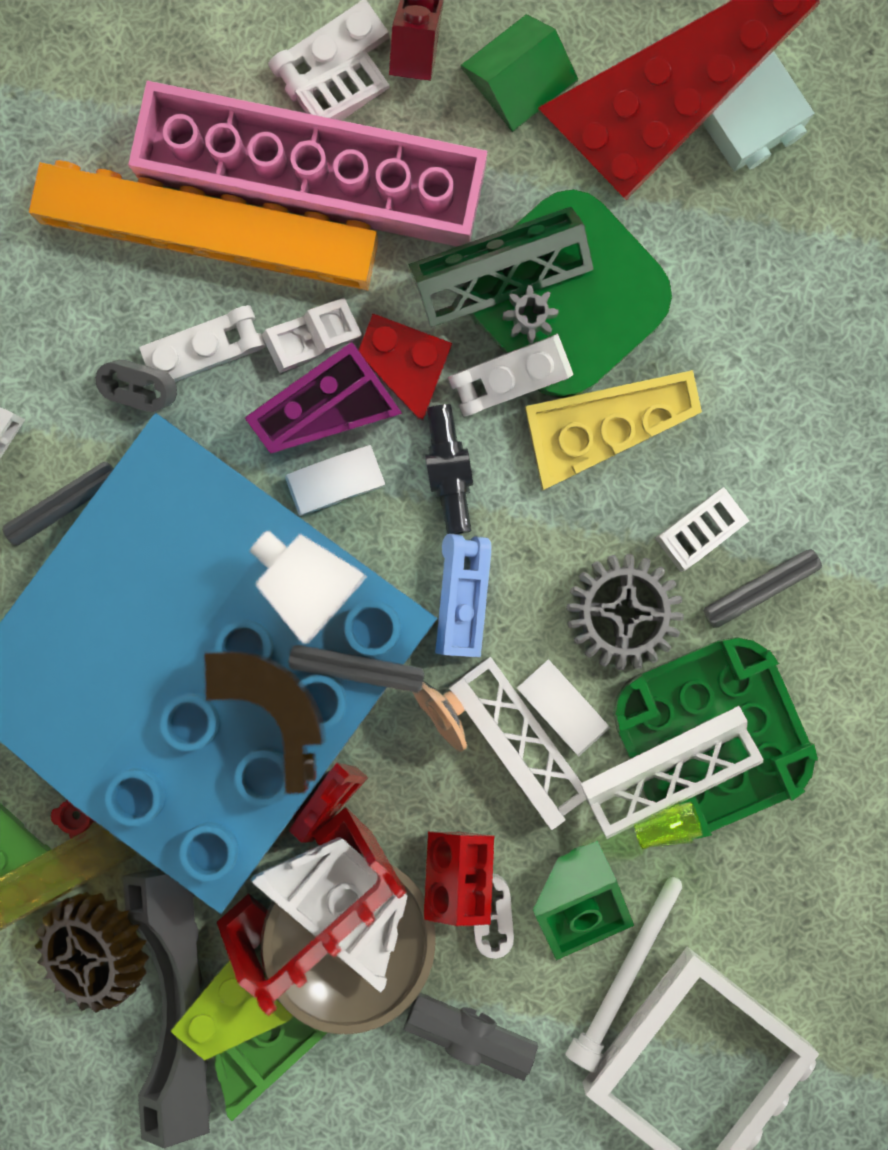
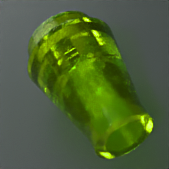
[634,800,703,850]

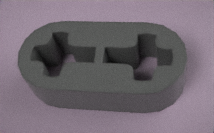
[95,359,177,412]

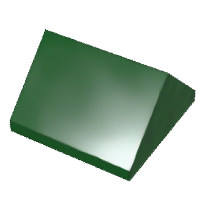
[461,14,578,132]

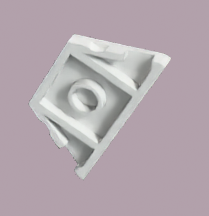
[250,837,407,992]

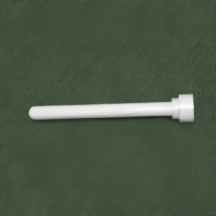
[565,877,682,1072]

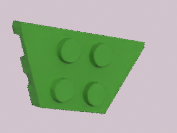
[214,971,328,1121]

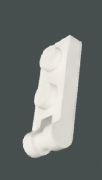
[268,0,389,101]
[139,305,266,386]
[447,334,574,417]

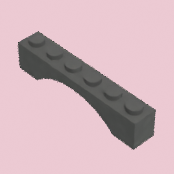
[123,868,211,1149]

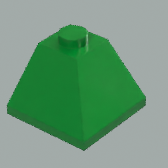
[533,840,634,960]

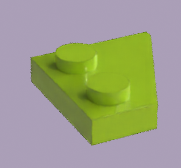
[171,960,293,1061]

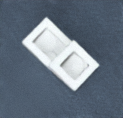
[262,298,362,373]
[285,445,385,516]
[517,659,610,757]

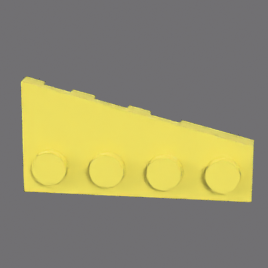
[524,370,702,491]

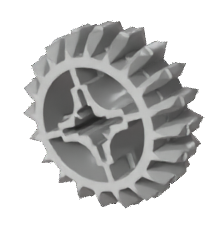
[566,554,684,670]

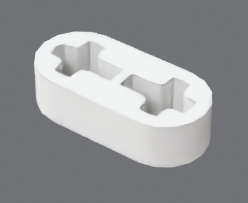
[474,874,514,959]

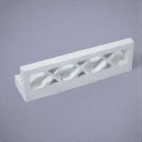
[449,657,586,830]
[581,706,764,839]

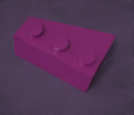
[245,341,403,454]

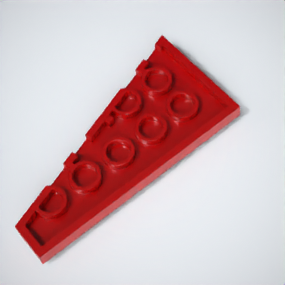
[538,0,820,200]

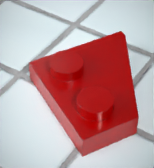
[358,313,452,421]
[289,763,368,843]

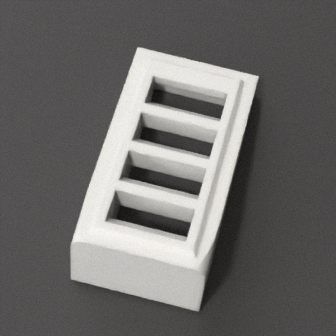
[295,51,390,121]
[655,487,749,572]

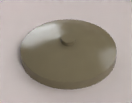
[261,854,436,1034]

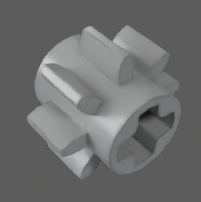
[503,285,558,343]

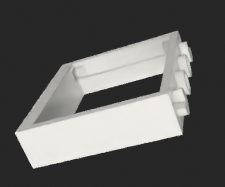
[582,947,819,1150]

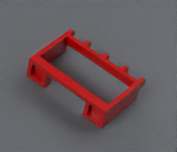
[216,807,407,1016]

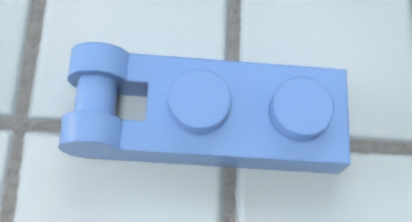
[435,533,491,657]

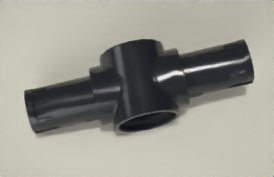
[425,404,473,534]

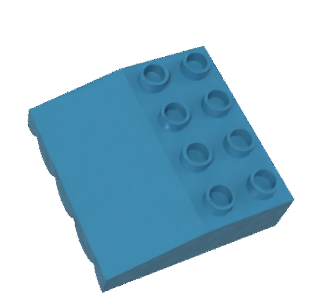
[0,413,438,914]

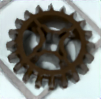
[34,891,150,1013]

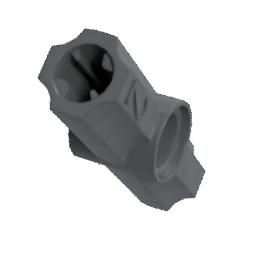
[404,993,538,1081]

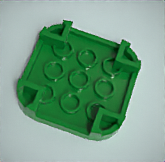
[466,189,672,398]
[613,637,818,839]

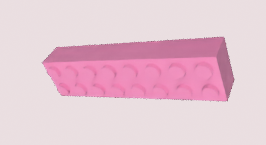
[128,81,487,247]

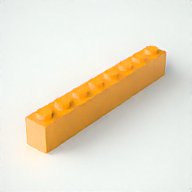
[29,160,379,291]

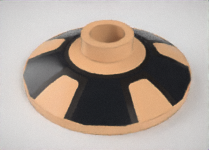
[413,681,467,752]

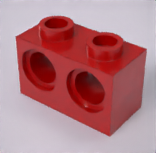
[423,831,495,926]

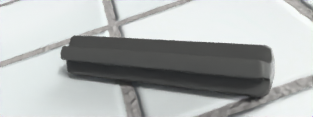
[2,462,114,545]
[703,549,822,628]
[288,645,425,693]

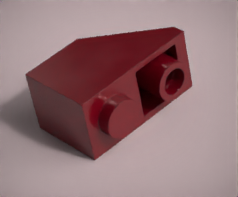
[389,0,444,81]

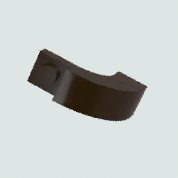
[204,651,326,794]

